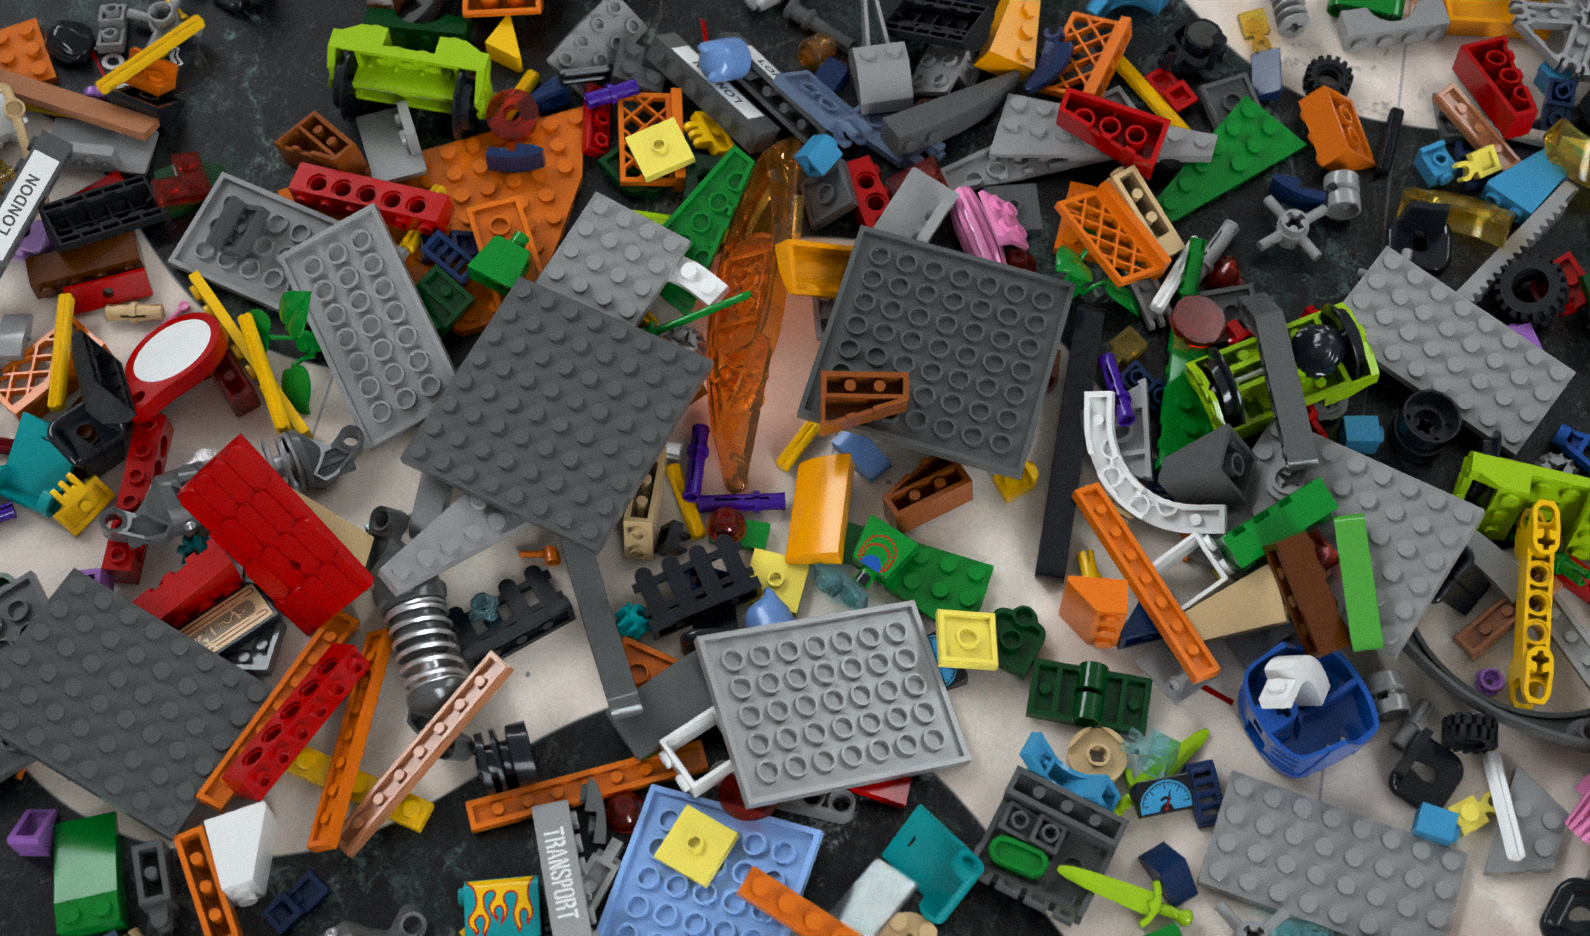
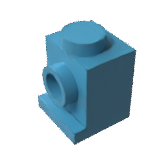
[1414,140,1458,188]

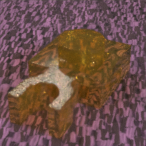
[1237,7,1272,54]
[1098,325,1149,366]

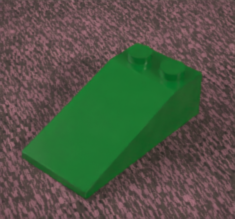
[54,811,130,936]

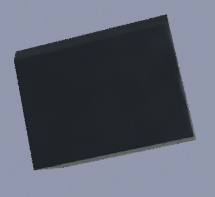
[111,85,185,134]

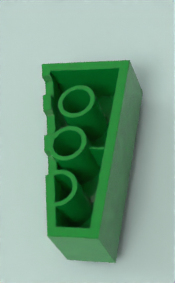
[1214,477,1339,572]

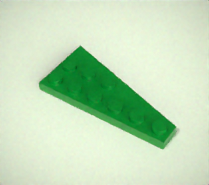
[1156,95,1307,224]
[659,145,756,316]
[1155,319,1213,470]
[843,522,994,622]

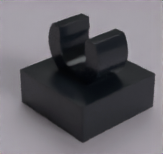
[654,519,691,556]

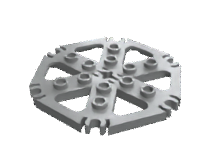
[1508,0,1590,82]

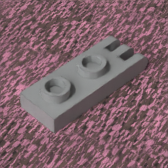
[1121,262,1176,331]

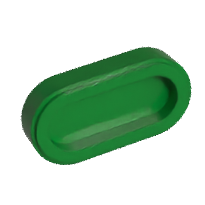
[988,835,1049,880]

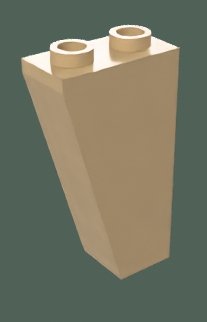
[1104,165,1186,259]
[623,446,667,561]
[1184,564,1293,644]

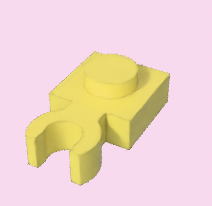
[1452,144,1502,182]
[1446,791,1496,837]

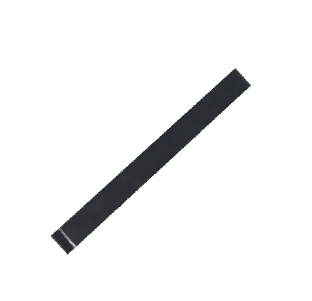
[1035,304,1105,583]

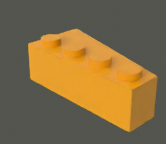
[973,0,1041,84]

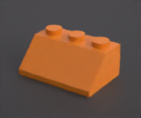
[462,0,544,18]
[1298,85,1376,172]
[1059,575,1128,649]

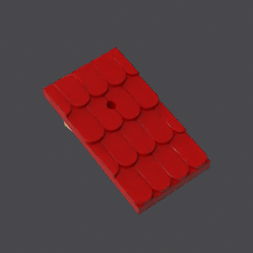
[177,433,374,636]

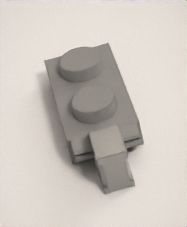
[582,837,625,912]

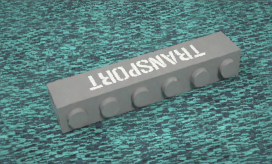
[531,799,599,936]

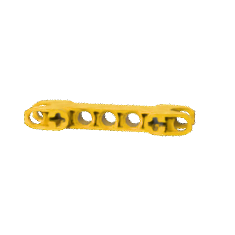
[1507,499,1561,710]

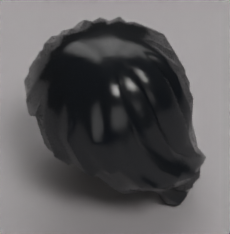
[45,20,94,65]
[1291,324,1346,380]

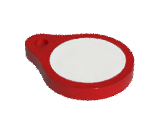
[125,312,228,424]

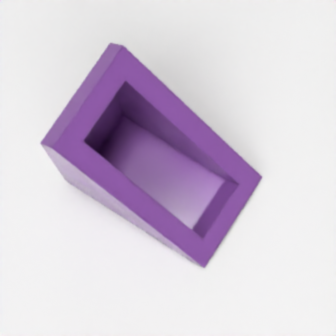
[7,809,57,856]

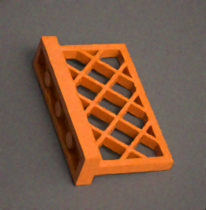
[1037,11,1132,98]
[617,88,686,192]
[1054,181,1172,288]
[0,316,112,423]

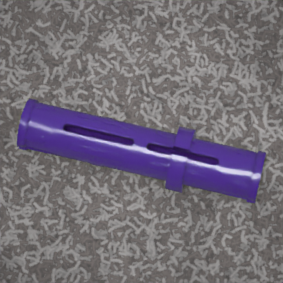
[1098,353,1136,427]
[682,423,710,503]
[699,491,786,514]

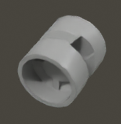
[1323,169,1361,220]
[1363,670,1412,723]

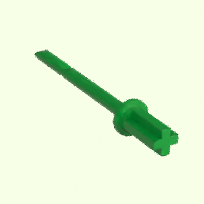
[641,291,751,337]

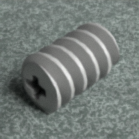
[1271,0,1310,38]

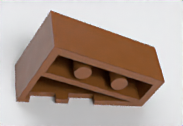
[273,110,369,175]
[819,371,909,437]
[882,455,973,534]

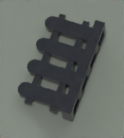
[632,534,763,641]
[447,565,576,673]

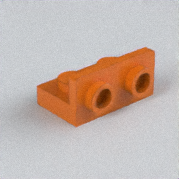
[113,47,178,97]

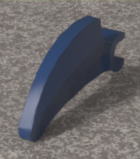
[1025,27,1074,94]

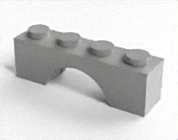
[1336,0,1450,51]

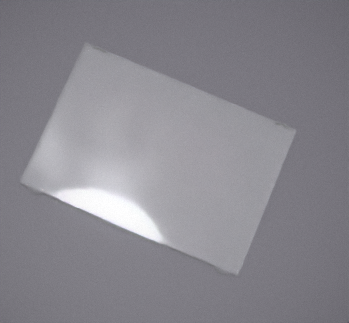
[829,857,919,936]

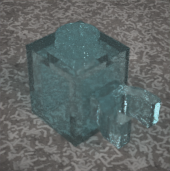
[1120,727,1181,779]

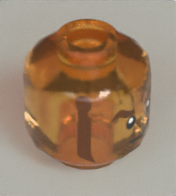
[798,33,837,71]

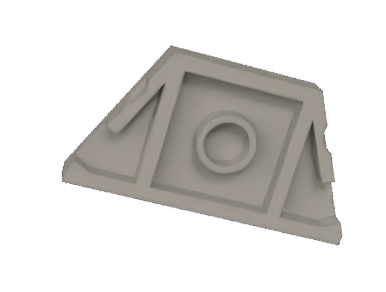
[1115,378,1154,482]
[1482,767,1569,876]

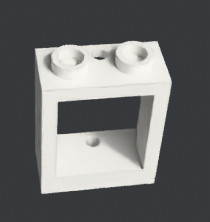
[1152,531,1236,612]
[658,706,734,799]

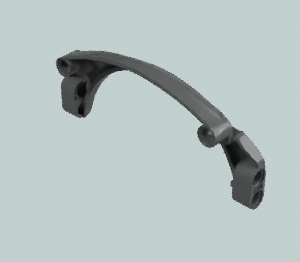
[1402,626,1590,754]

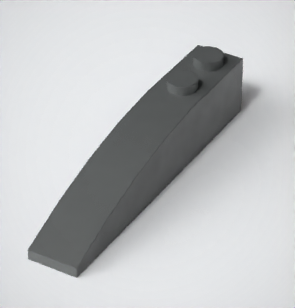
[880,70,1020,158]

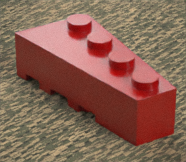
[1452,35,1538,140]
[1056,86,1171,181]
[132,538,245,629]

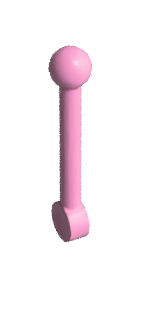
[145,301,190,337]

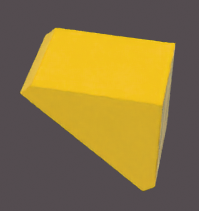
[485,16,524,73]

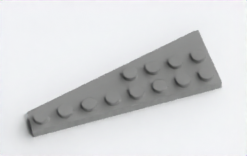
[937,85,1137,191]
[989,93,1218,162]
[378,493,533,596]

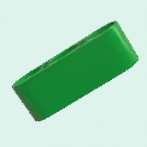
[1327,0,1405,21]

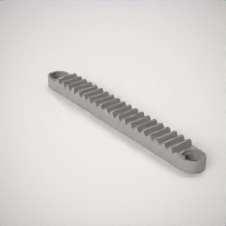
[1457,180,1579,305]

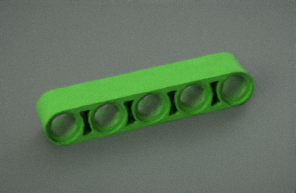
[1333,512,1384,652]

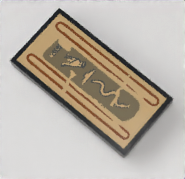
[177,582,282,658]

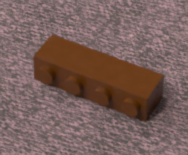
[25,231,146,299]
[1262,531,1352,658]

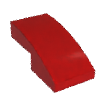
[1144,68,1198,113]

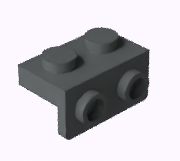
[206,196,270,259]

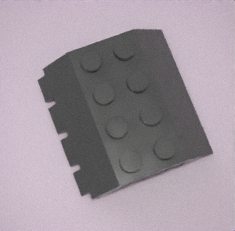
[973,765,1130,927]

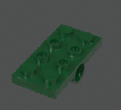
[415,264,477,339]
[1025,658,1153,738]

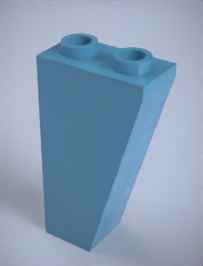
[1479,137,1586,226]

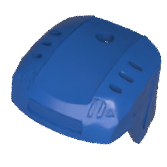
[1237,642,1379,779]

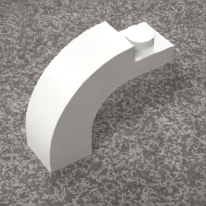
[1259,655,1330,709]

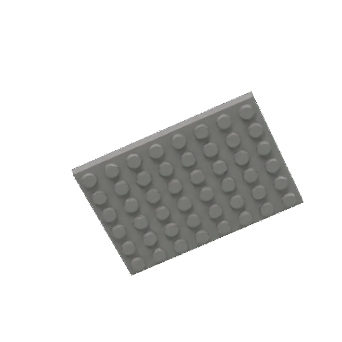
[1187,419,1485,659]
[694,600,972,809]

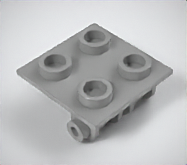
[1135,641,1216,706]

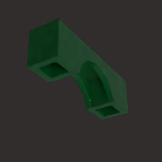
[361,7,473,53]

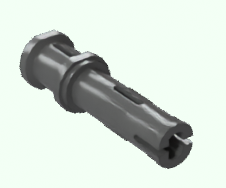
[783,0,857,55]

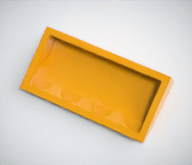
[1443,0,1551,40]
[775,239,853,299]
[785,453,855,564]

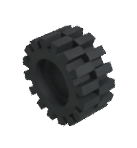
[1302,55,1354,97]
[1441,712,1498,754]

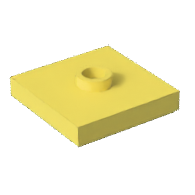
[625,117,696,183]
[744,548,811,617]
[935,609,999,671]
[654,804,740,889]

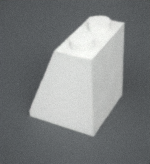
[204,801,278,907]

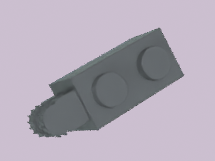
[131,839,179,935]

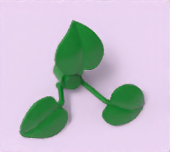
[1056,212,1139,318]
[247,290,322,415]

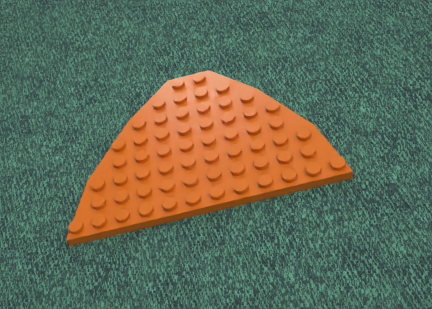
[278,106,584,337]

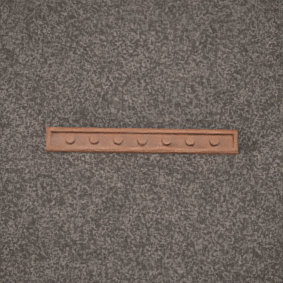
[0,69,160,141]
[337,650,514,859]

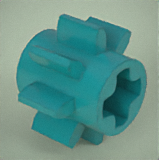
[177,531,211,564]
[614,602,651,640]

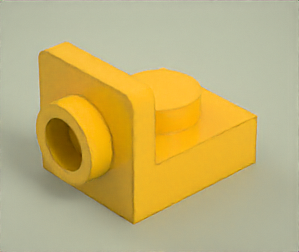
[992,460,1039,503]

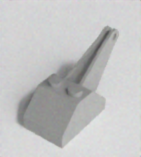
[848,0,914,115]

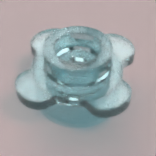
[469,594,500,622]

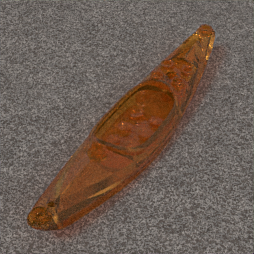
[706,137,803,494]

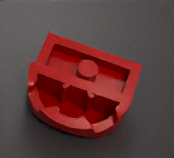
[1530,251,1587,316]

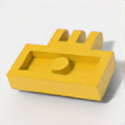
[683,111,735,158]
[49,472,116,537]

